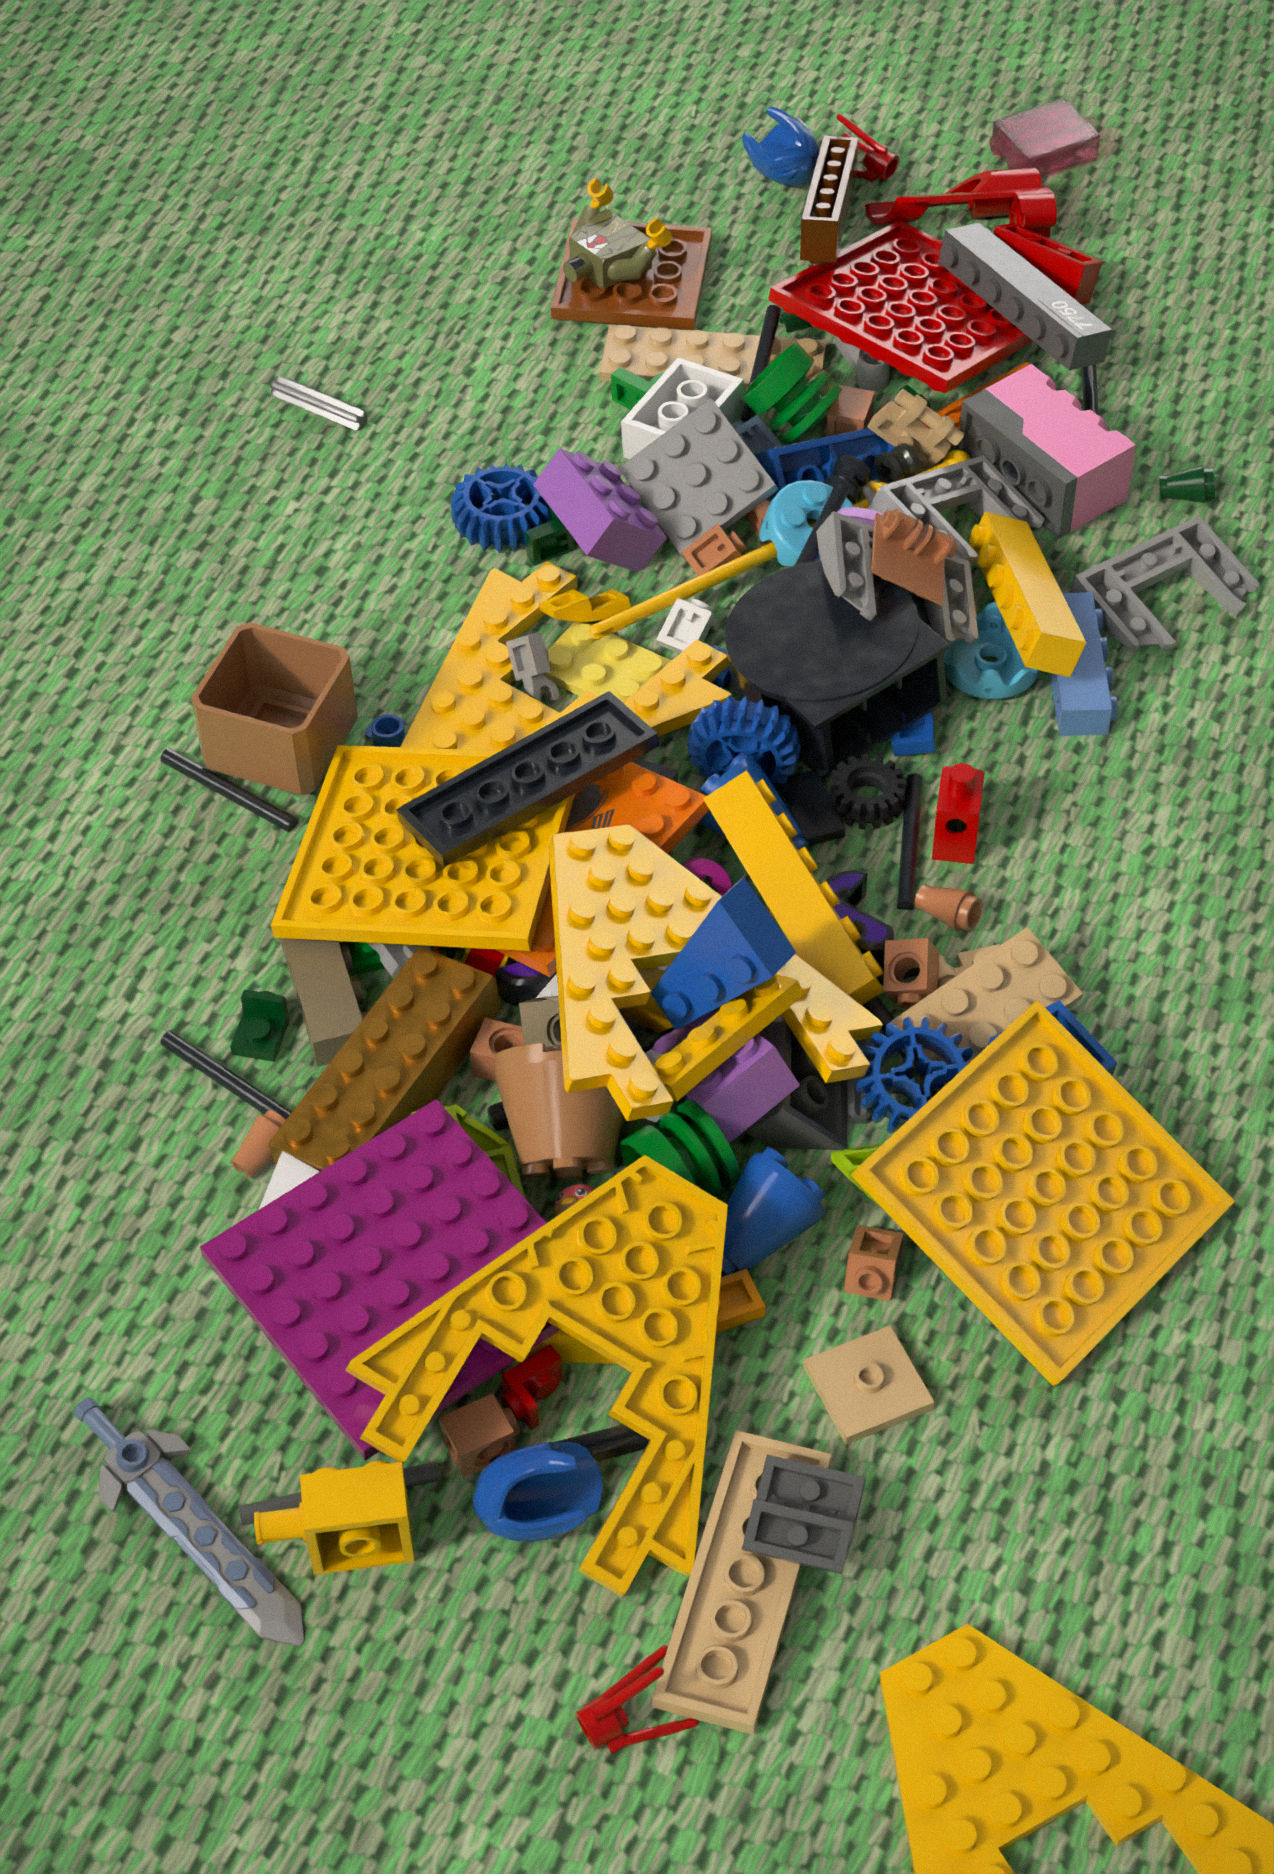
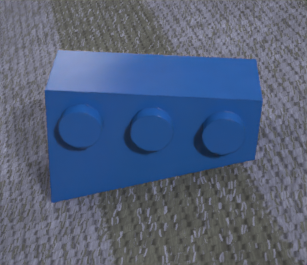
[650,877,797,1030]

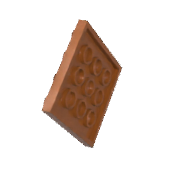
[551,217,712,330]

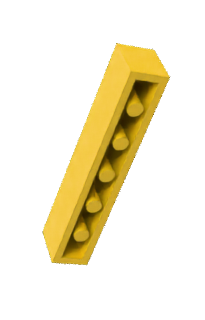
[969,512,1086,677]
[703,770,883,1005]

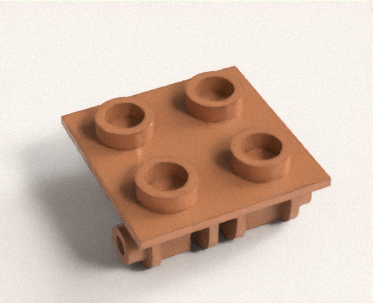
[871,509,958,606]

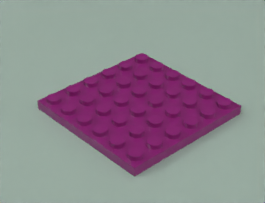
[200,1099,560,1461]

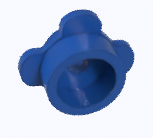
[365,714,407,747]

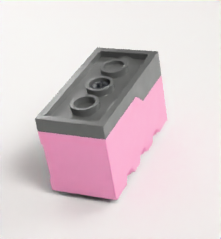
[958,364,1136,539]

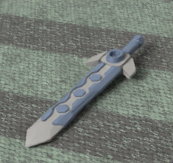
[73,1397,304,1646]

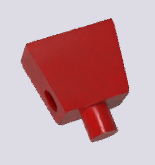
[931,763,985,864]

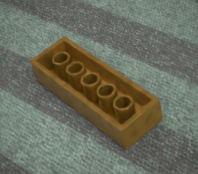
[268,946,502,1171]

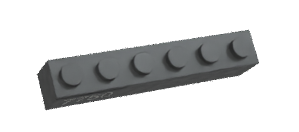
[939,223,1112,371]

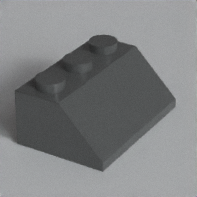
[744,1015,847,1150]

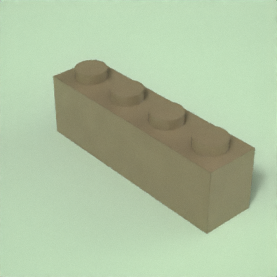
[274,909,368,1067]

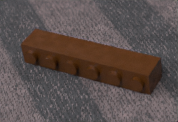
[800,136,858,265]

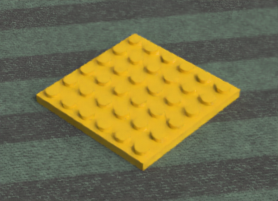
[271,745,575,951]
[851,1000,1235,1387]

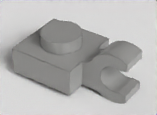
[506,632,559,702]

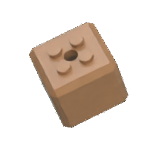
[191,622,358,795]

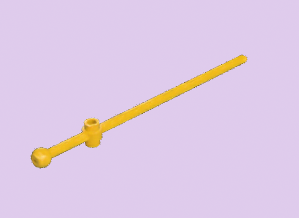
[589,449,971,640]

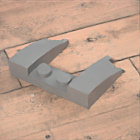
[868,455,1045,564]
[816,511,979,646]
[1070,516,1259,651]

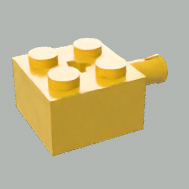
[254,1461,415,1575]

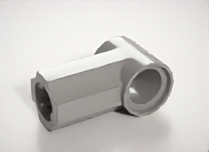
[835,337,890,392]

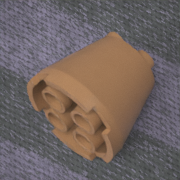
[494,1043,624,1180]

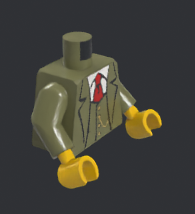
[563,178,672,288]

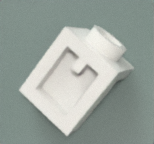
[656,598,719,653]

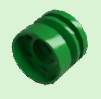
[741,341,842,444]
[619,1099,740,1197]

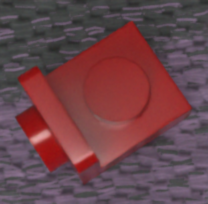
[500,1344,562,1430]

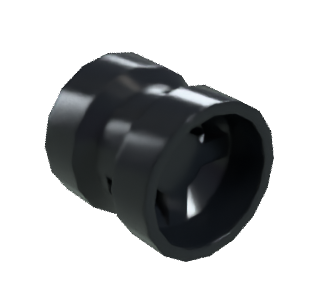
[824,455,872,504]

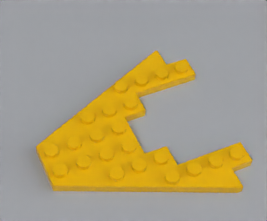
[400,561,732,751]
[549,824,883,1121]
[345,1155,728,1597]
[879,1624,1274,1874]

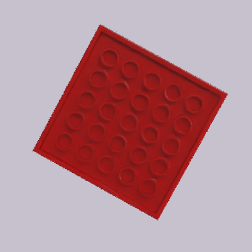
[768,220,1033,394]

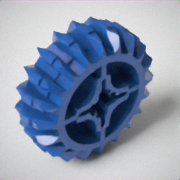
[451,462,551,553]
[687,695,801,788]
[856,1016,973,1133]

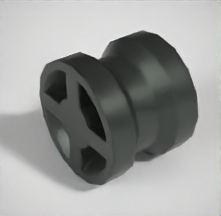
[874,443,922,484]

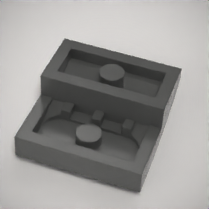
[742,1454,866,1574]

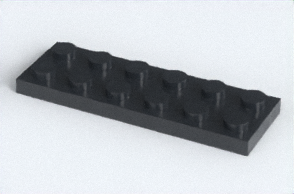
[396,691,659,867]

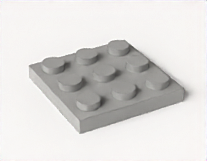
[619,398,779,558]

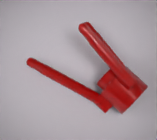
[836,114,899,183]
[575,1645,699,1754]

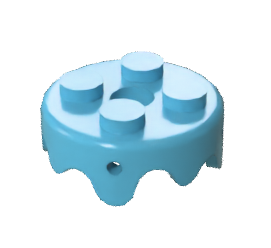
[759,480,854,566]
[943,602,1040,699]

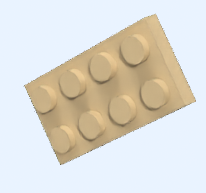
[889,927,1083,1093]

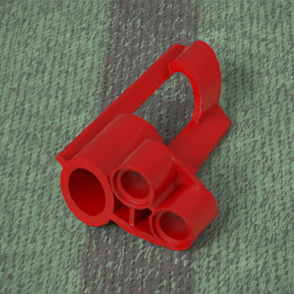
[865,167,1057,238]

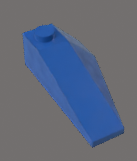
[753,428,894,521]

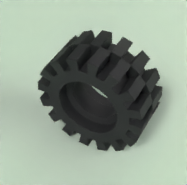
[829,754,906,830]

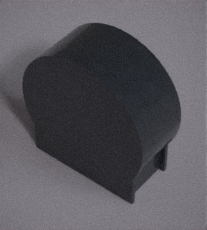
[725,561,954,780]

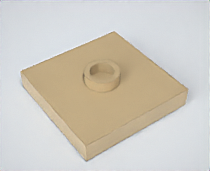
[803,1325,935,1445]

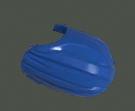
[742,107,820,187]
[473,1442,603,1542]

